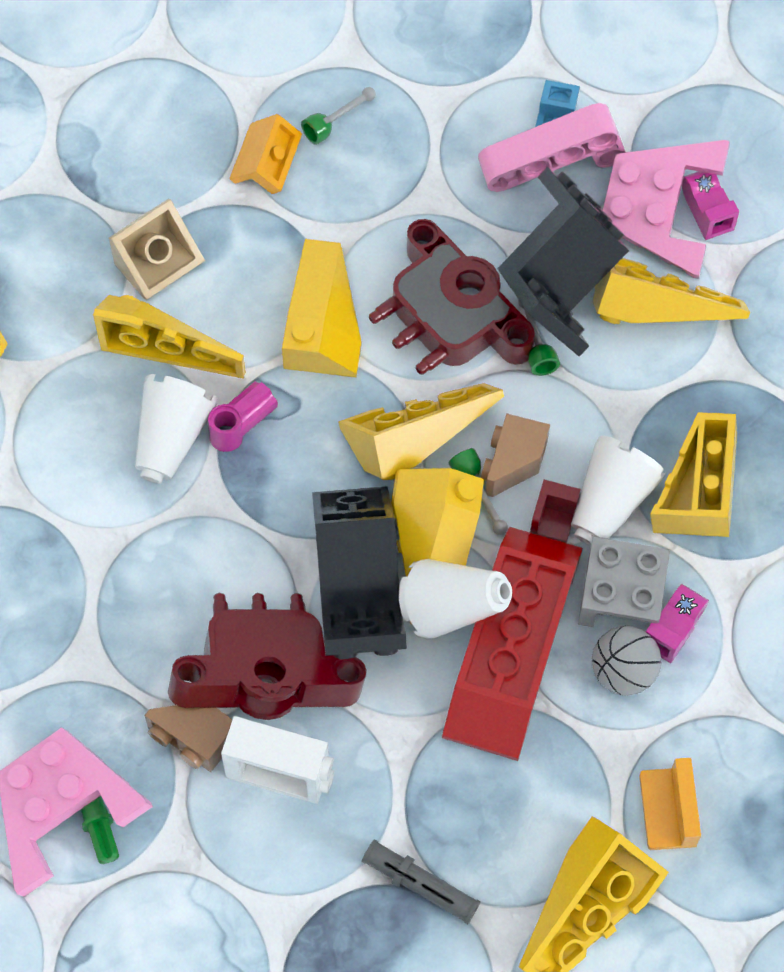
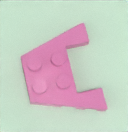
[603,140,730,279]
[0,727,153,897]

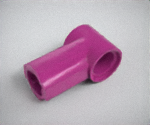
[208,381,278,452]

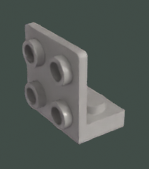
[578,536,670,627]

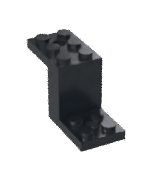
[497,167,629,357]
[312,486,407,659]

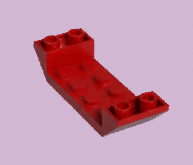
[442,527,583,761]

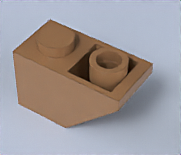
[481,413,550,497]
[144,705,233,772]

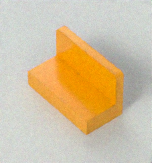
[230,114,302,194]
[639,758,701,850]

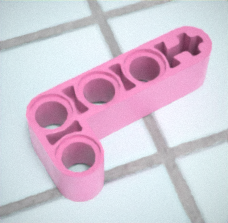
[478,103,626,192]

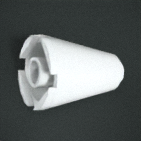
[135,374,218,484]
[571,436,665,546]
[399,559,512,639]

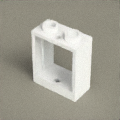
[221,716,334,804]

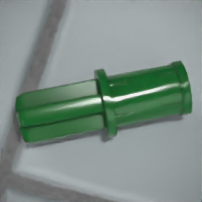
[81,796,119,864]

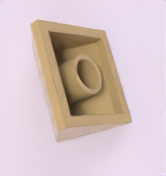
[109,199,205,300]

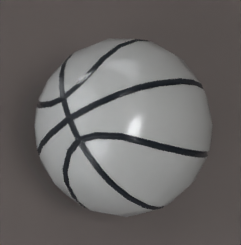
[591,625,662,696]

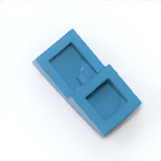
[535,80,580,127]

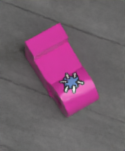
[682,171,740,240]
[645,584,709,663]

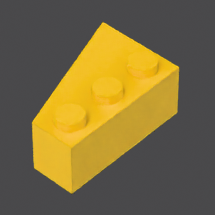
[650,412,737,537]

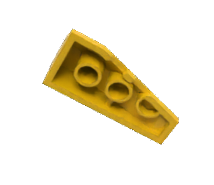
[282,239,362,378]
[593,258,750,324]
[93,295,246,379]
[338,383,504,480]
[391,468,484,625]
[518,816,669,972]

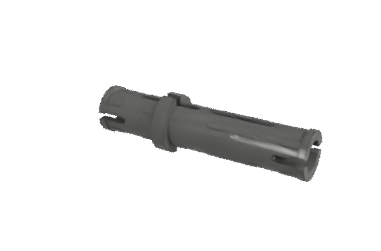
[361,840,481,925]

